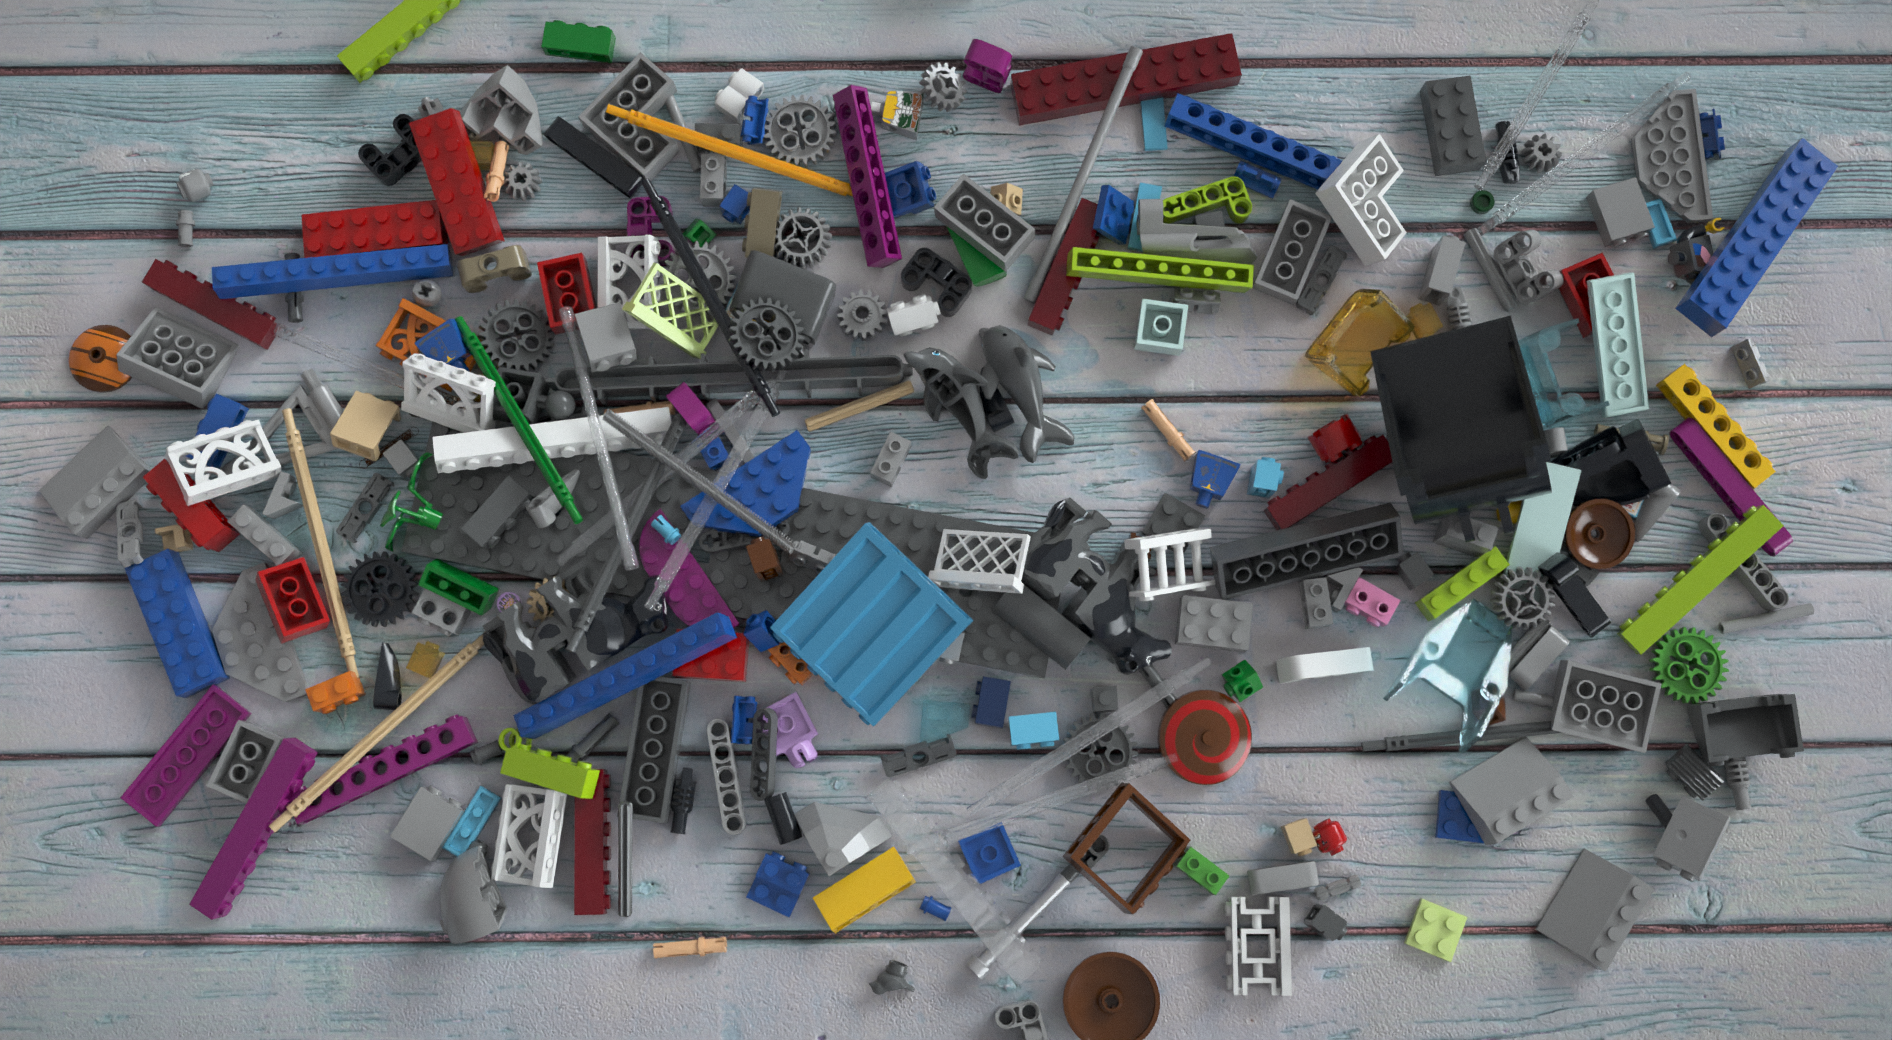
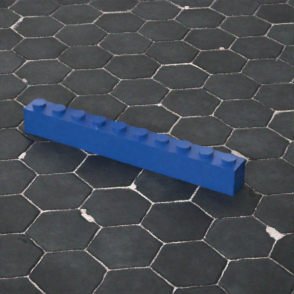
[212,244,454,299]
[513,612,737,739]

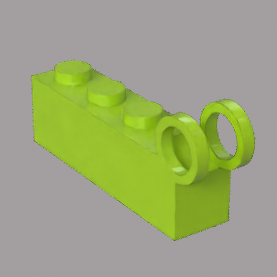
[499,728,600,799]

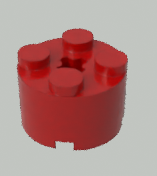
[1307,413,1363,463]

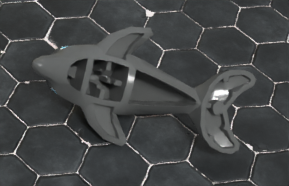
[979,325,1074,463]
[904,347,1018,479]

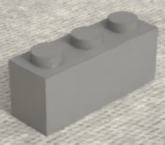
[227,504,303,565]

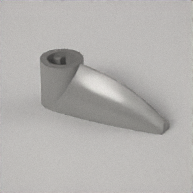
[526,469,580,528]
[1635,484,1681,542]

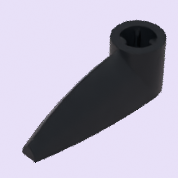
[979,366,1015,433]
[373,643,402,710]

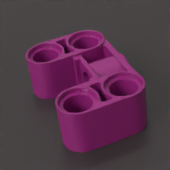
[962,39,1012,93]
[627,196,675,268]
[666,382,719,439]

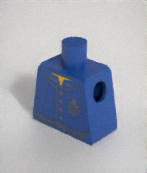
[415,319,471,372]
[1190,450,1241,509]

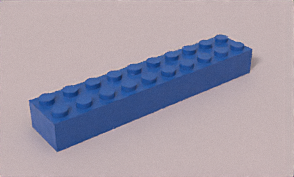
[1675,138,1838,338]

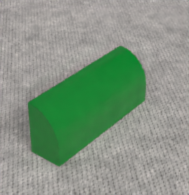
[946,226,1007,287]

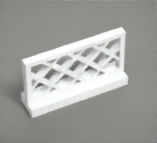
[928,529,1031,594]

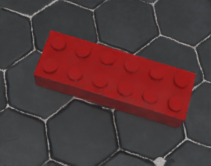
[409,108,505,256]
[301,200,448,258]

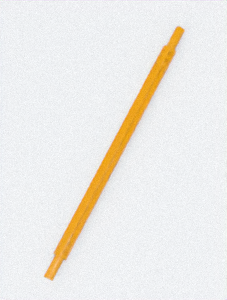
[606,104,853,196]

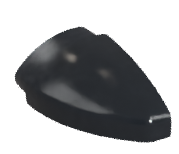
[1549,419,1672,506]

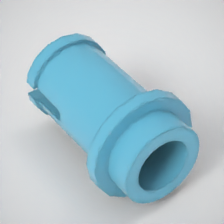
[651,515,681,545]

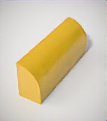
[813,847,916,934]

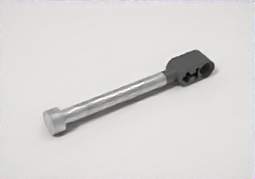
[965,835,1110,980]

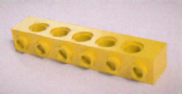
[1656,363,1776,489]

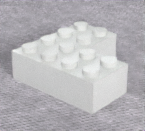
[1316,134,1407,266]

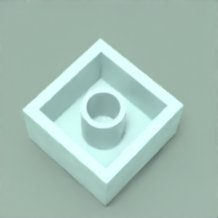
[1134,299,1188,356]

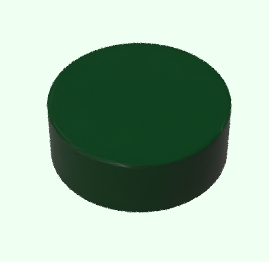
[1470,190,1495,214]

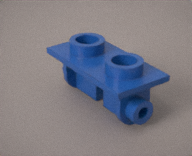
[740,95,769,145]
[1699,108,1725,159]
[1234,161,1282,199]
[731,696,757,745]

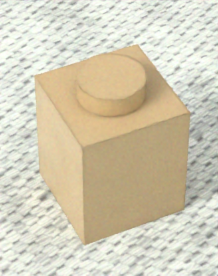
[1280,818,1317,856]

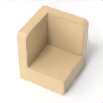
[155,524,193,552]

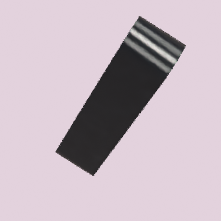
[544,116,644,198]

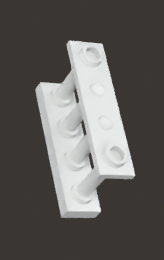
[1124,528,1216,601]

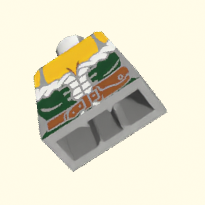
[871,91,924,140]

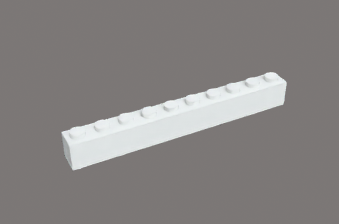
[433,407,671,473]

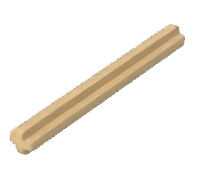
[805,381,914,432]

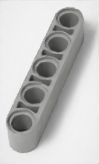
[1699,513,1789,611]
[707,719,746,835]

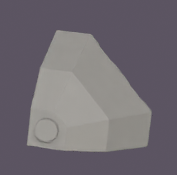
[460,65,543,155]
[795,802,892,876]

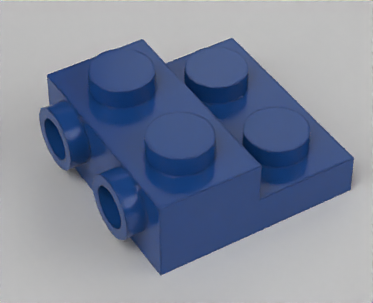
[885,161,936,219]
[746,851,810,918]

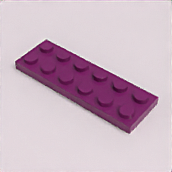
[120,684,252,827]

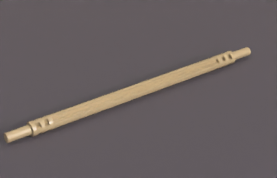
[282,408,359,678]
[269,631,486,833]

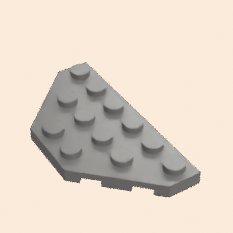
[1631,89,1713,223]
[212,562,308,702]

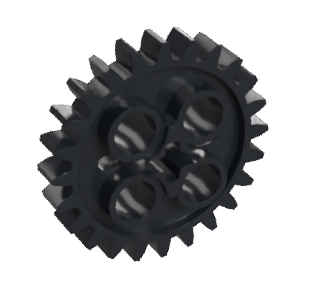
[341,551,419,627]

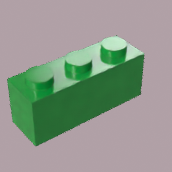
[541,20,616,63]
[418,559,499,616]

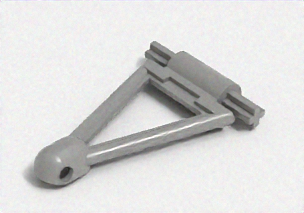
[221,368,343,475]

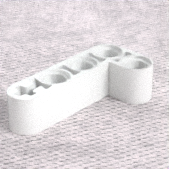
[1276,647,1374,684]

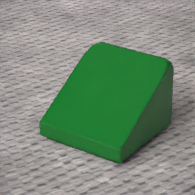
[683,218,717,248]

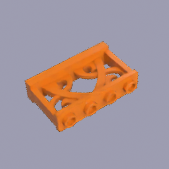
[375,298,486,392]

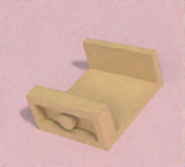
[330,391,401,462]

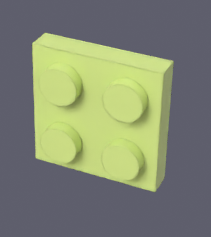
[1404,898,1467,962]

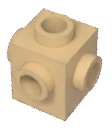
[990,183,1023,216]

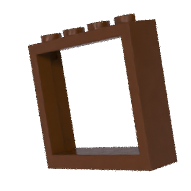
[1062,783,1191,915]

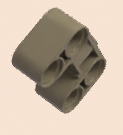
[456,245,532,293]

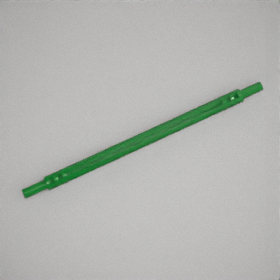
[455,316,583,524]

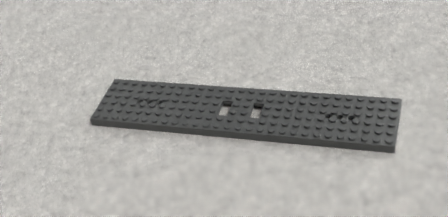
[402,421,1061,678]

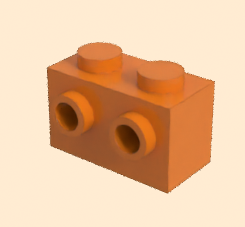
[768,642,813,685]
[305,671,366,715]

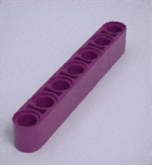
[1669,417,1793,557]

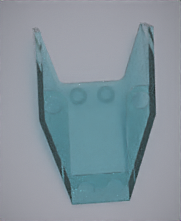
[1383,598,1513,754]

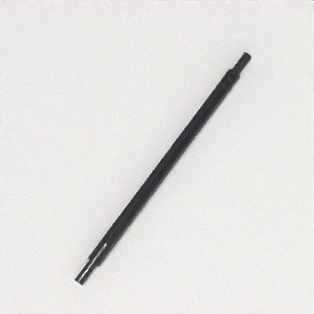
[641,179,780,417]

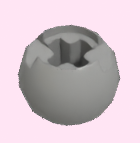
[412,279,441,307]

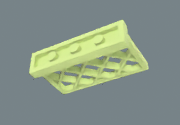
[622,263,718,360]

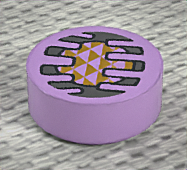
[497,592,522,612]

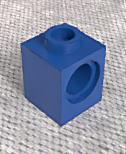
[719,184,750,225]
[699,437,732,471]
[743,610,779,652]

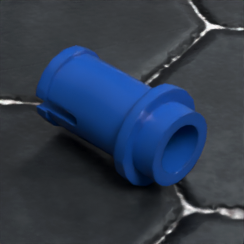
[919,896,952,921]

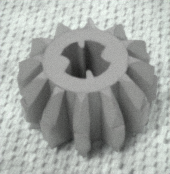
[1521,133,1562,174]
[503,162,542,202]

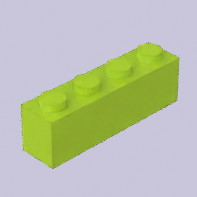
[1415,546,1510,622]

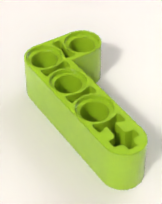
[1163,176,1252,224]

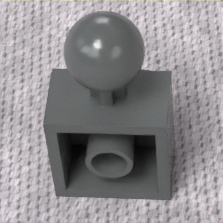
[493,367,575,425]

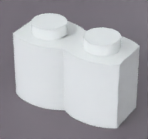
[715,69,765,123]

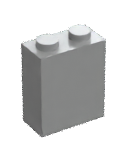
[1586,177,1655,248]
[1418,235,1466,306]
[575,302,637,372]
[1433,515,1499,558]
[390,785,465,861]

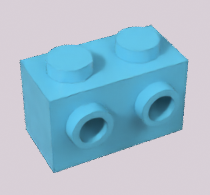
[1247,457,1284,498]
[1008,712,1059,750]

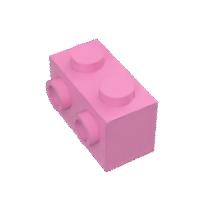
[1344,577,1401,628]

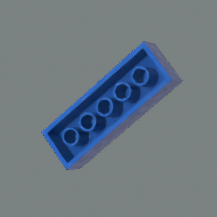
[124,549,230,698]

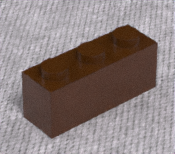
[746,537,784,582]

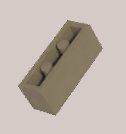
[742,187,783,258]

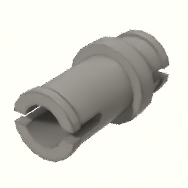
[176,210,195,247]

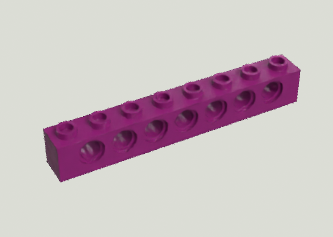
[832,85,902,268]
[291,714,478,824]

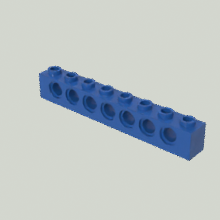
[1164,93,1342,190]

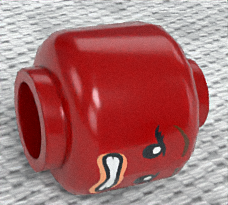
[1312,818,1347,856]

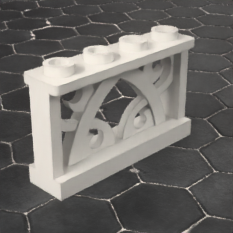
[598,235,661,330]
[401,353,495,433]
[165,420,281,506]
[491,784,567,888]

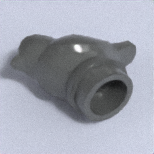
[869,960,915,995]

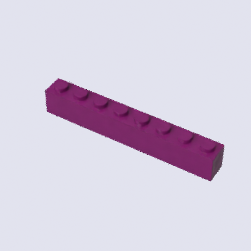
[189,738,318,920]

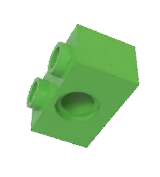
[1174,846,1229,895]

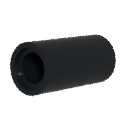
[764,792,802,845]

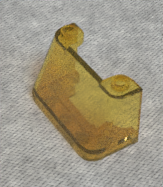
[1305,289,1415,397]

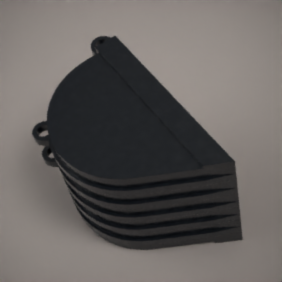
[1370,315,1552,542]

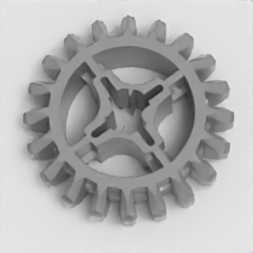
[774,207,832,269]
[1490,566,1555,630]

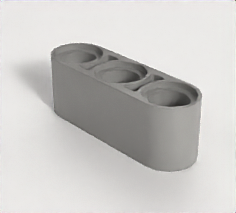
[1507,625,1570,690]
[1247,861,1319,895]

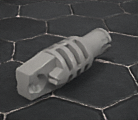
[1447,287,1472,330]
[1724,757,1752,810]

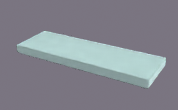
[1587,272,1649,418]
[1501,462,1581,603]

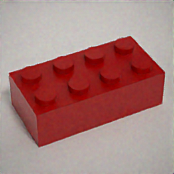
[143,458,240,552]

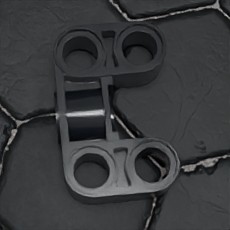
[358,114,422,186]
[901,248,972,317]

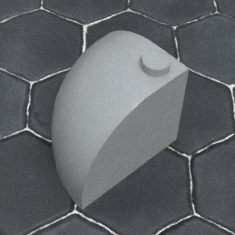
[440,845,508,944]

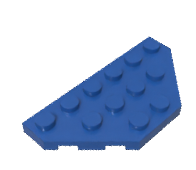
[680,430,811,537]

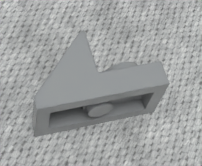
[262,471,303,519]
[1324,567,1363,612]

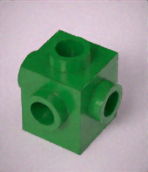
[1221,659,1263,702]

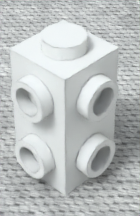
[887,295,941,336]

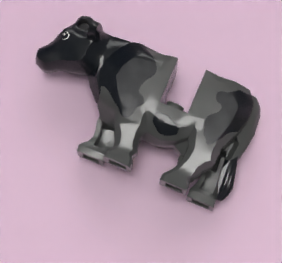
[1014,497,1172,675]
[482,561,669,705]

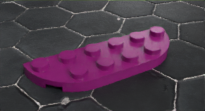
[639,508,740,628]

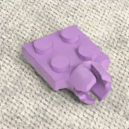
[762,692,818,768]

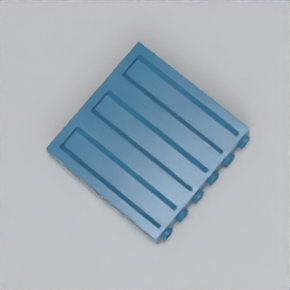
[770,522,974,727]

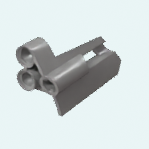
[1136,199,1258,265]

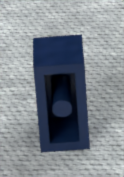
[971,676,1011,729]

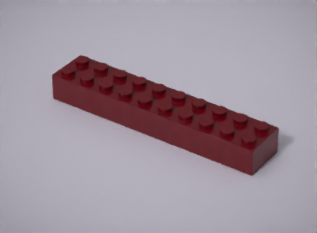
[1010,33,1242,126]

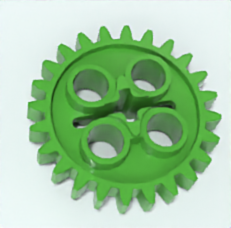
[1649,627,1729,704]

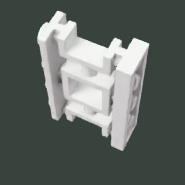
[1224,896,1292,996]

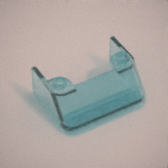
[1518,318,1610,429]

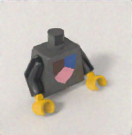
[1668,218,1725,285]

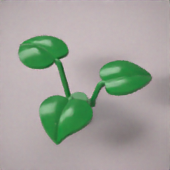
[380,452,443,552]

